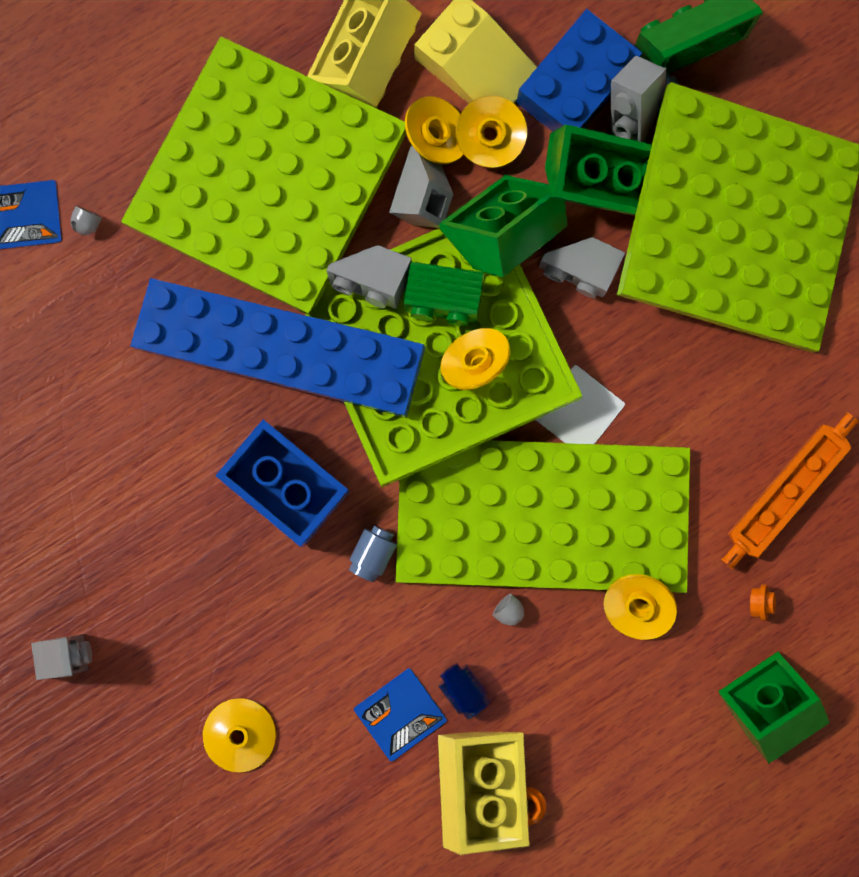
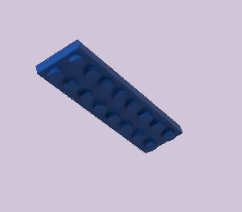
[130,278,426,417]

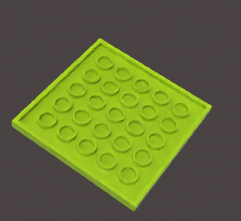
[121,36,406,316]
[617,82,859,353]
[305,228,583,488]

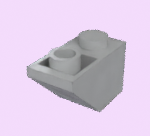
[611,56,666,143]
[389,145,453,228]
[539,237,625,298]
[326,245,412,309]
[31,634,92,680]

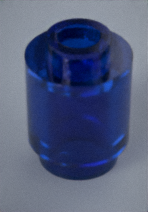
[438,663,491,720]

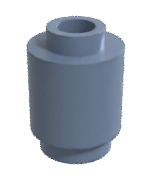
[349,525,397,582]

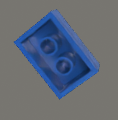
[516,8,642,132]
[215,419,350,547]

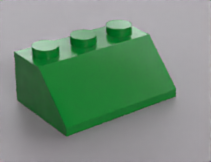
[635,0,763,74]
[545,124,652,216]
[439,175,568,277]

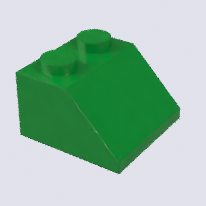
[718,651,830,764]

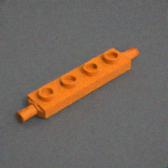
[721,413,859,570]

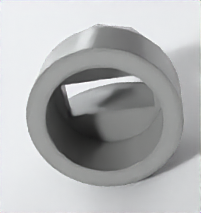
[70,206,102,235]
[492,593,524,626]

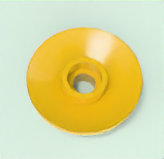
[405,96,463,164]
[456,96,527,168]
[440,328,511,390]
[604,574,677,640]
[203,698,276,773]

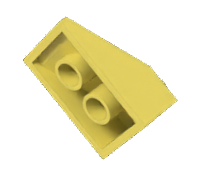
[414,0,537,104]

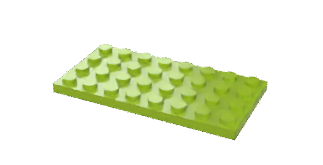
[396,440,690,593]

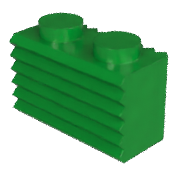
[404,261,484,326]

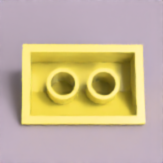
[308,0,422,108]
[438,732,529,855]

